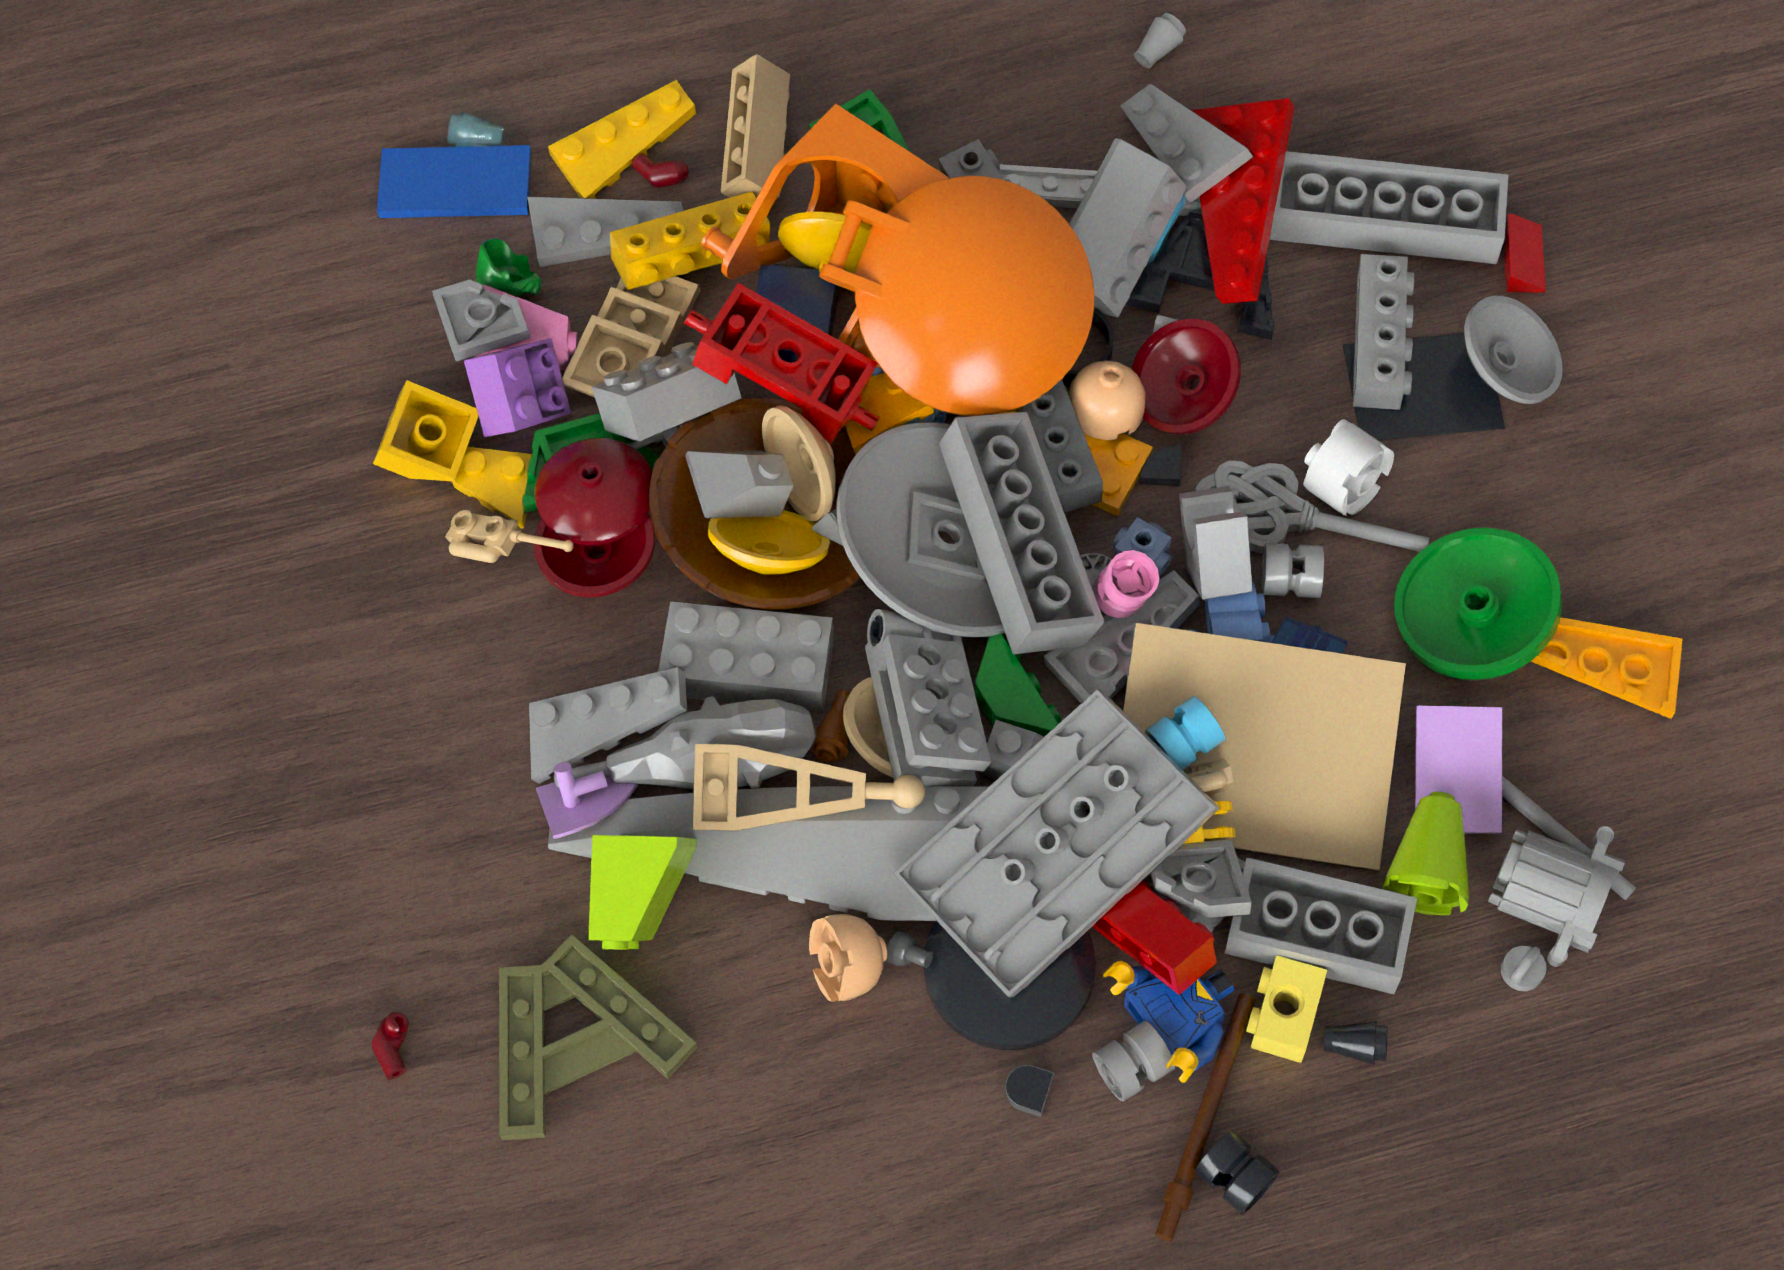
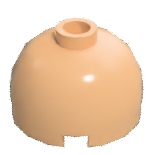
[1068,360,1145,440]
[809,914,887,1002]

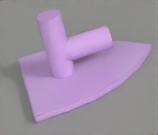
[536,762,638,839]

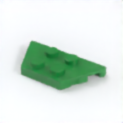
[522,413,659,514]

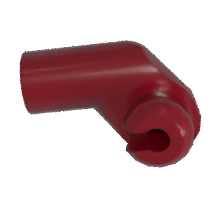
[632,153,689,188]
[372,1012,409,1080]

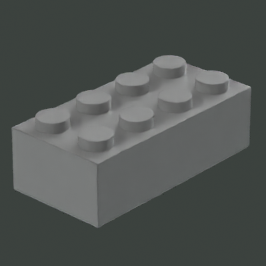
[658,601,835,712]
[1224,857,1417,994]

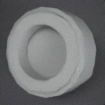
[1501,946,1546,991]

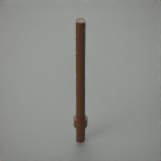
[1155,994,1255,1242]

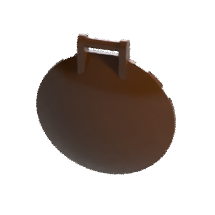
[649,398,861,609]

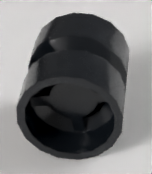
[1195,1129,1280,1215]

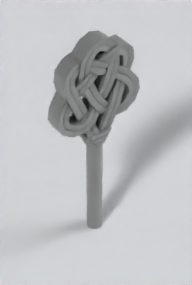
[1195,460,1430,554]

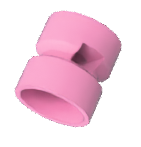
[1093,550,1159,618]

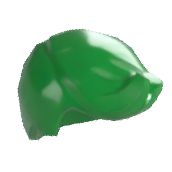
[476,238,542,297]

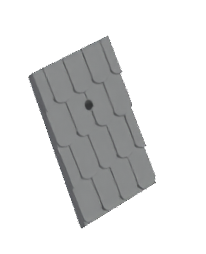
[893,690,1220,997]

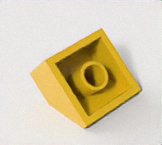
[373,380,479,482]

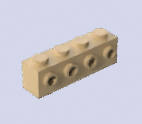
[721,54,790,199]

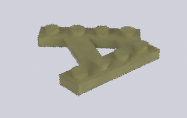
[499,934,698,1140]

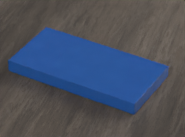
[377,145,532,218]

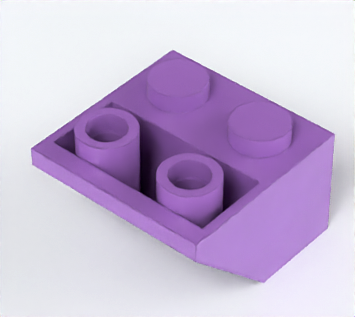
[464,338,571,437]

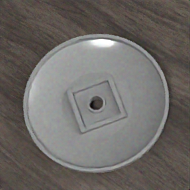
[837,422,1005,637]

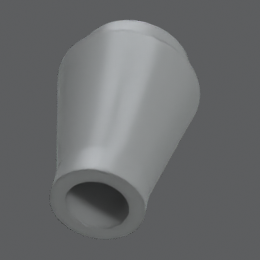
[1134,13,1186,69]

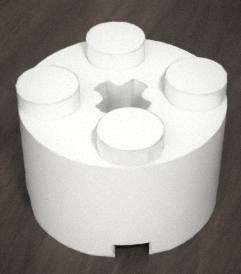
[1303,419,1394,516]

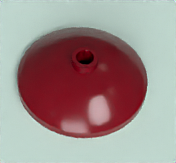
[1131,319,1241,435]
[535,438,652,545]
[534,515,655,597]

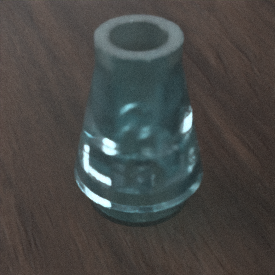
[447,111,504,147]

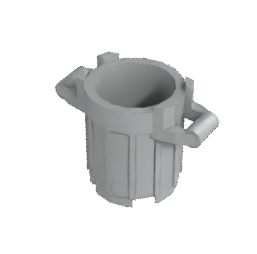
[1488,826,1625,967]

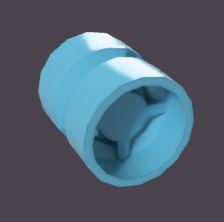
[1145,695,1226,770]

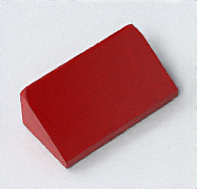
[1503,213,1546,293]

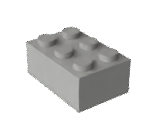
[592,342,741,441]

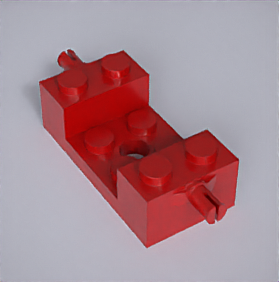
[684,283,880,444]

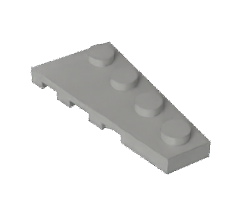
[1120,84,1253,203]
[529,667,687,784]

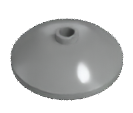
[1464,295,1562,404]

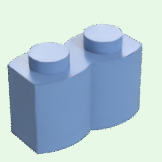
[1204,582,1270,643]

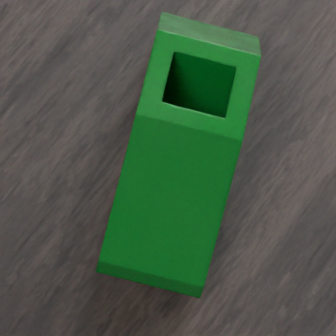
[975,633,1062,737]

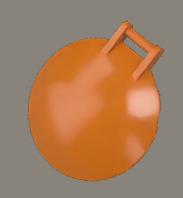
[819,176,1094,416]

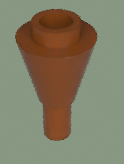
[810,689,850,763]

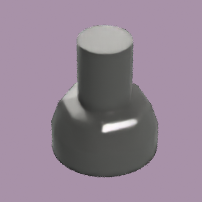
[887,931,933,968]

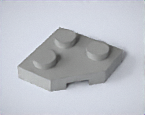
[432,279,530,362]
[1150,840,1252,918]

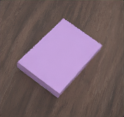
[1415,706,1502,835]

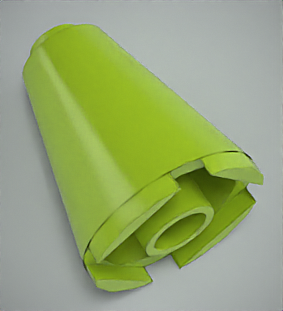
[1382,792,1469,916]

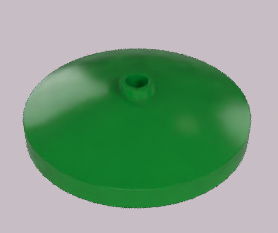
[1394,528,1563,680]

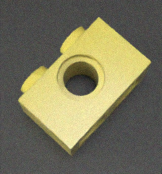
[1246,955,1327,1063]

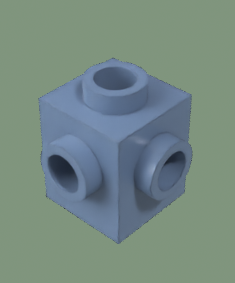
[1112,517,1173,576]

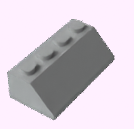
[1069,138,1187,318]

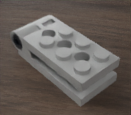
[865,609,991,786]

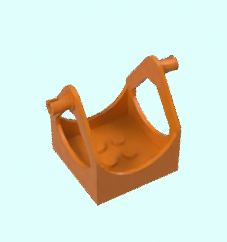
[701,104,949,368]

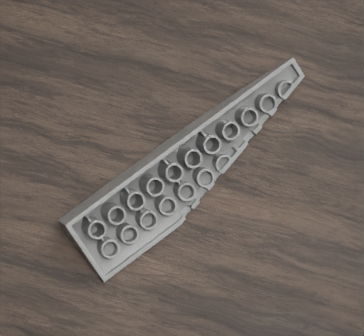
[548,786,988,921]

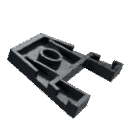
[1125,212,1275,340]

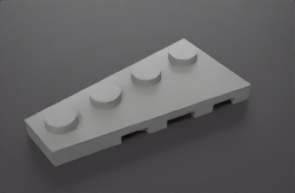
[528,197,683,267]
[1044,570,1200,704]

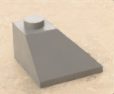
[685,450,794,518]

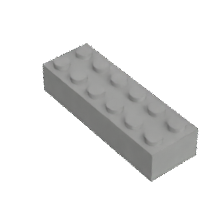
[1269,151,1509,264]
[939,412,1104,655]

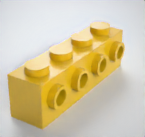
[610,191,770,290]

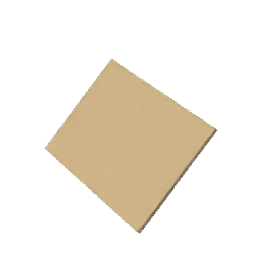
[1123,623,1406,871]

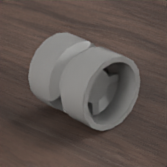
[1261,543,1324,598]
[1092,1021,1175,1102]

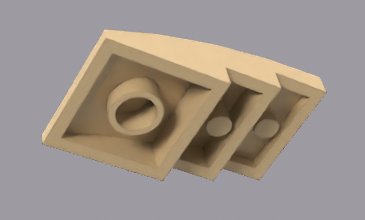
[562,276,701,397]

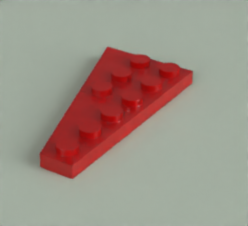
[1191,98,1295,304]

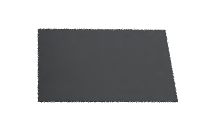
[1343,333,1505,440]

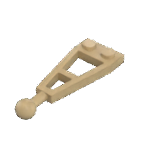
[693,744,925,831]

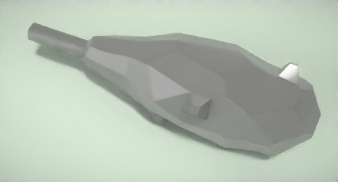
[554,696,817,789]

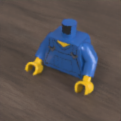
[1103,961,1234,1083]

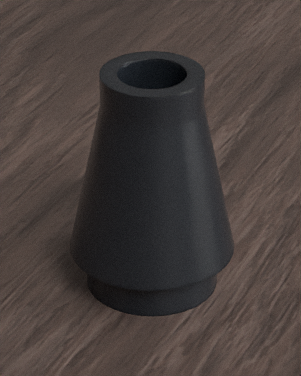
[1324,1021,1388,1065]

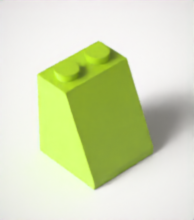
[589,835,697,950]

